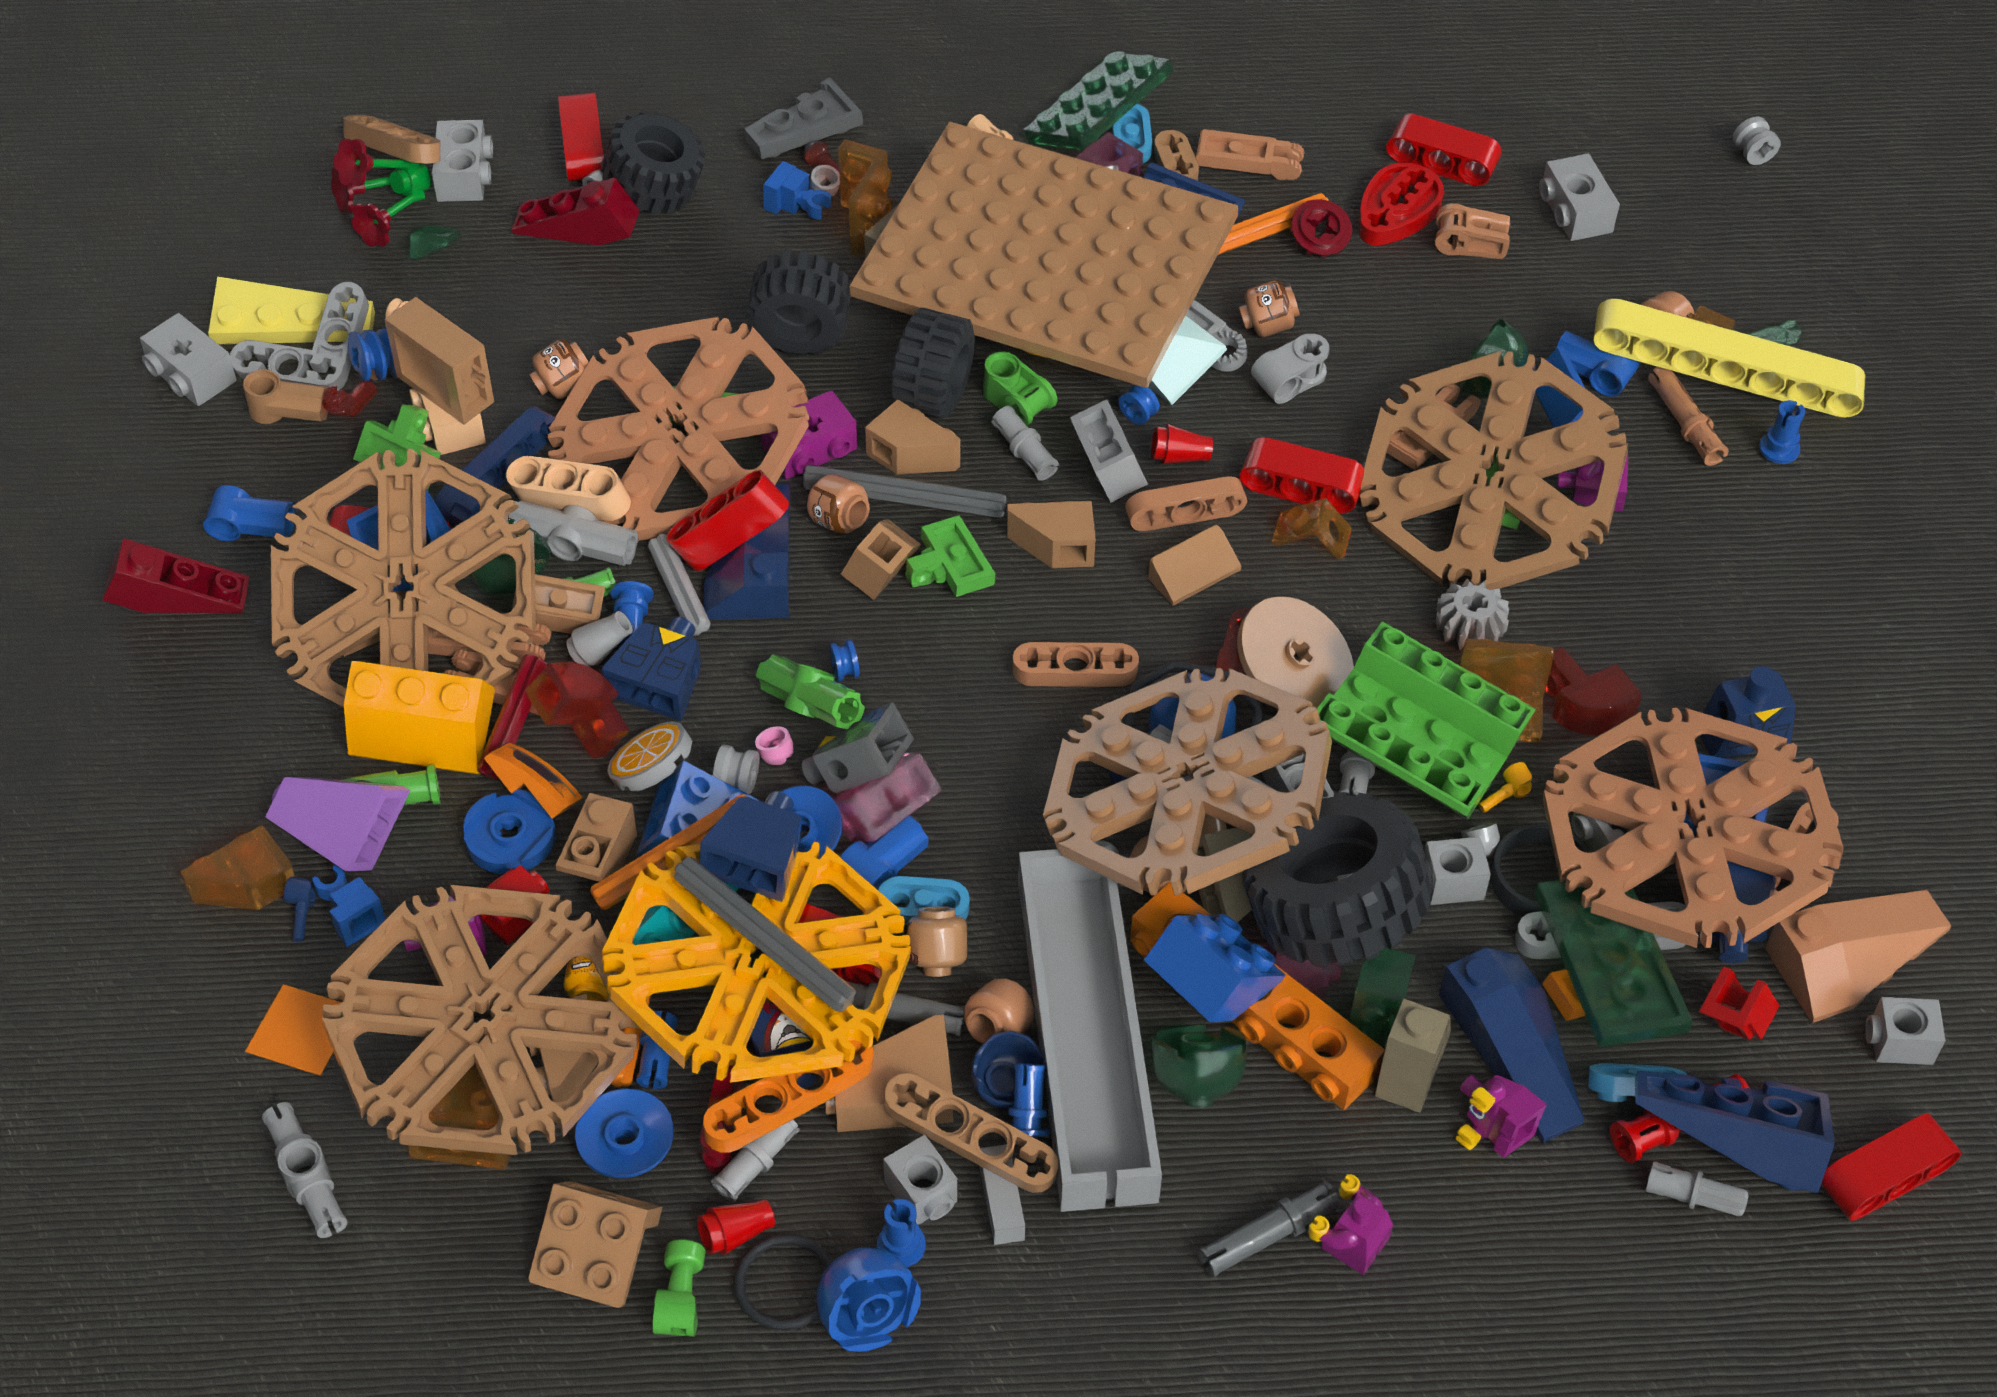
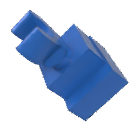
[763,161,832,220]
[312,865,386,947]

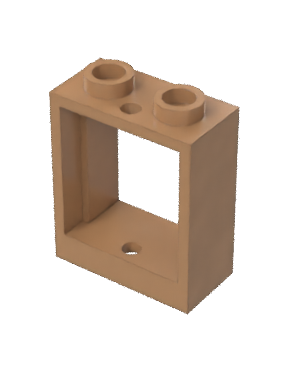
[384,297,494,425]

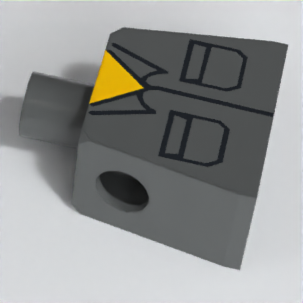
[802,701,914,793]

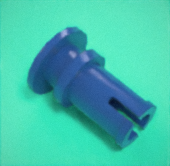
[1759,400,1806,464]
[611,581,654,648]
[1008,1063,1051,1138]
[877,1199,926,1267]

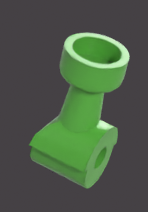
[653,1240,706,1337]

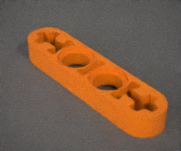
[703,1040,874,1153]

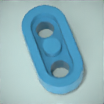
[1111,103,1152,166]
[878,876,970,925]
[1588,1063,1687,1102]

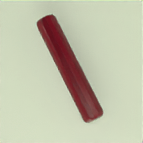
[477,654,547,780]

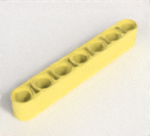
[1594,299,1865,418]

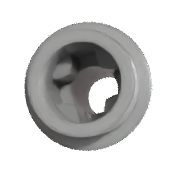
[566,611,633,668]

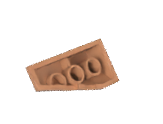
[1765,890,1951,1023]

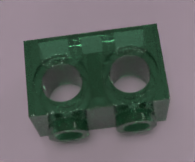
[1349,948,1416,1049]

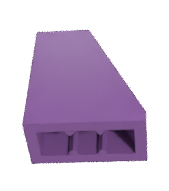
[265,777,410,871]

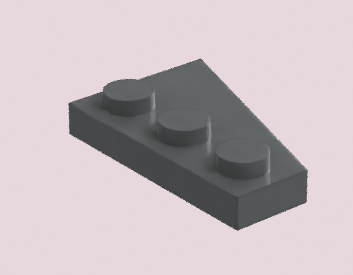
[744,77,863,160]

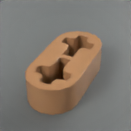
[1154,130,1199,181]

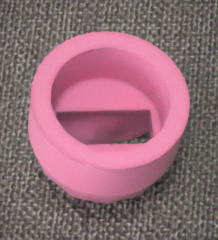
[755,726,793,765]

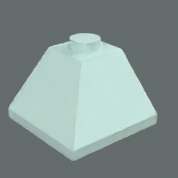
[1148,316,1227,405]

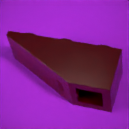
[511,178,640,246]
[102,538,250,613]

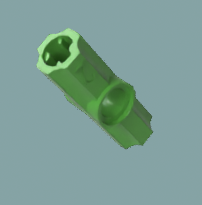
[756,654,865,730]

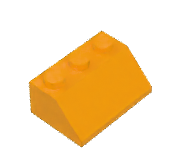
[344,661,495,775]

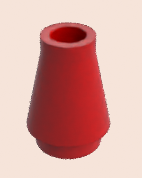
[1151,424,1213,464]
[697,1199,775,1255]

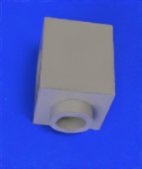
[1424,837,1491,905]
[1865,997,1946,1065]
[883,1135,957,1225]

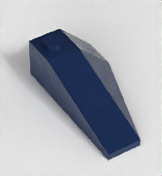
[703,484,790,620]
[1439,948,1585,1143]
[1635,1071,1835,1193]

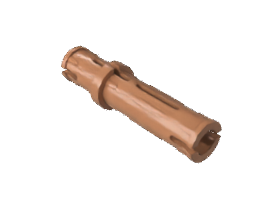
[1648,367,1728,466]

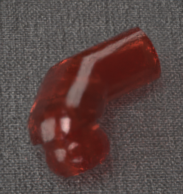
[322,380,378,417]

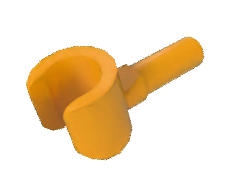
[1478,762,1532,813]

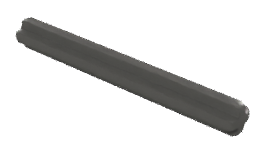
[803,465,1007,518]
[674,857,856,1012]

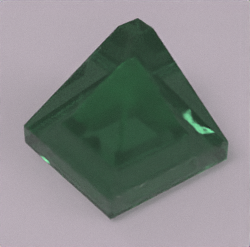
[410,224,461,259]

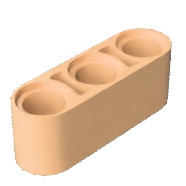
[506,456,631,521]

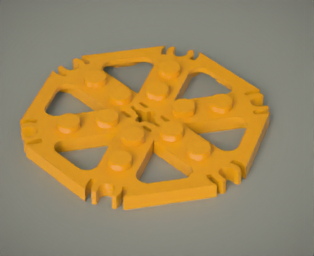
[602,842,911,1083]

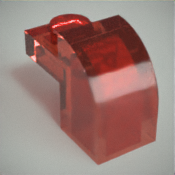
[1541,647,1642,735]
[524,662,630,759]

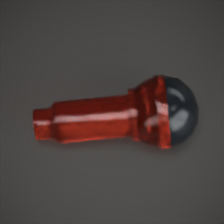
[803,140,847,185]

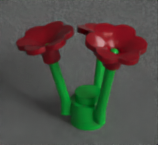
[331,139,431,247]

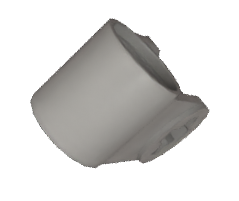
[1251,333,1329,404]

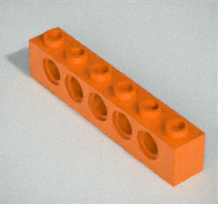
[1130,882,1385,1111]

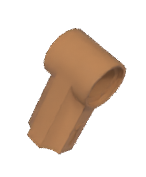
[243,369,330,424]

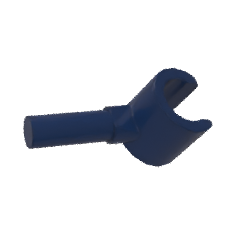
[284,877,317,943]

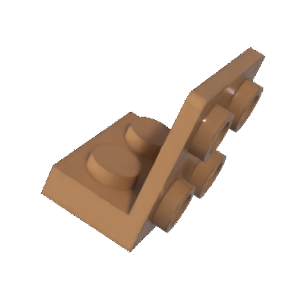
[528,1181,663,1308]

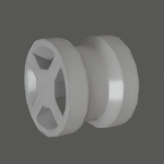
[1733,116,1781,165]
[713,744,760,794]

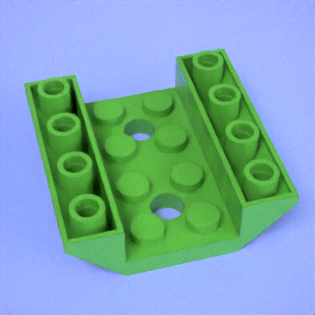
[1317,621,1536,820]

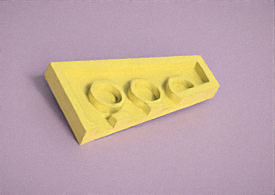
[208,277,375,344]

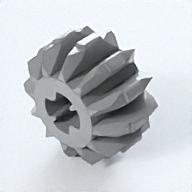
[1435,578,1509,653]

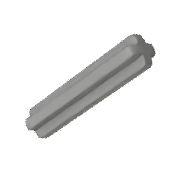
[648,534,710,636]

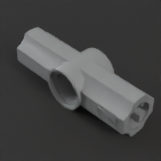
[508,500,638,566]

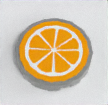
[607,721,692,791]

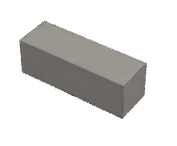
[979,1144,1025,1245]

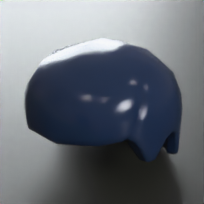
[971,1030,1044,1111]

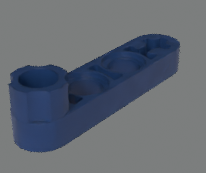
[435,406,555,526]

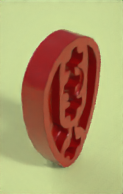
[1358,163,1444,246]

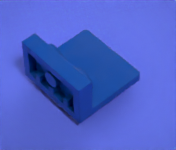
[636,761,759,857]

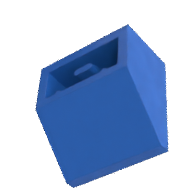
[1144,914,1286,1023]

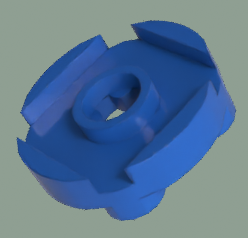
[463,790,557,874]

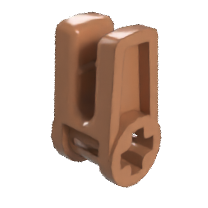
[1435,204,1510,259]

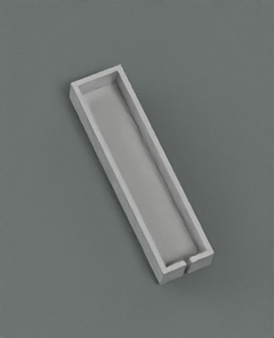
[1018,845,1162,1212]

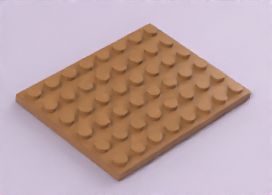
[850,122,1238,388]

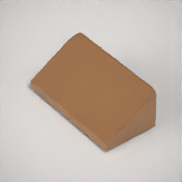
[1148,525,1242,606]
[512,574,605,634]

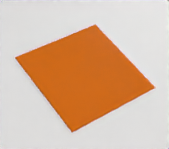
[245,984,342,1076]

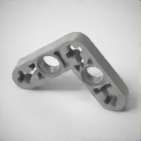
[230,282,369,394]

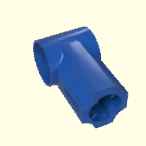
[1556,331,1640,397]
[203,485,295,542]
[840,815,928,890]

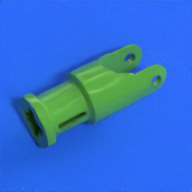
[342,764,441,810]

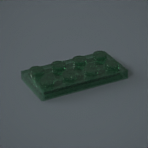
[1024,51,1173,151]
[1535,880,1693,1048]

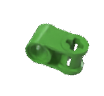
[983,351,1057,426]

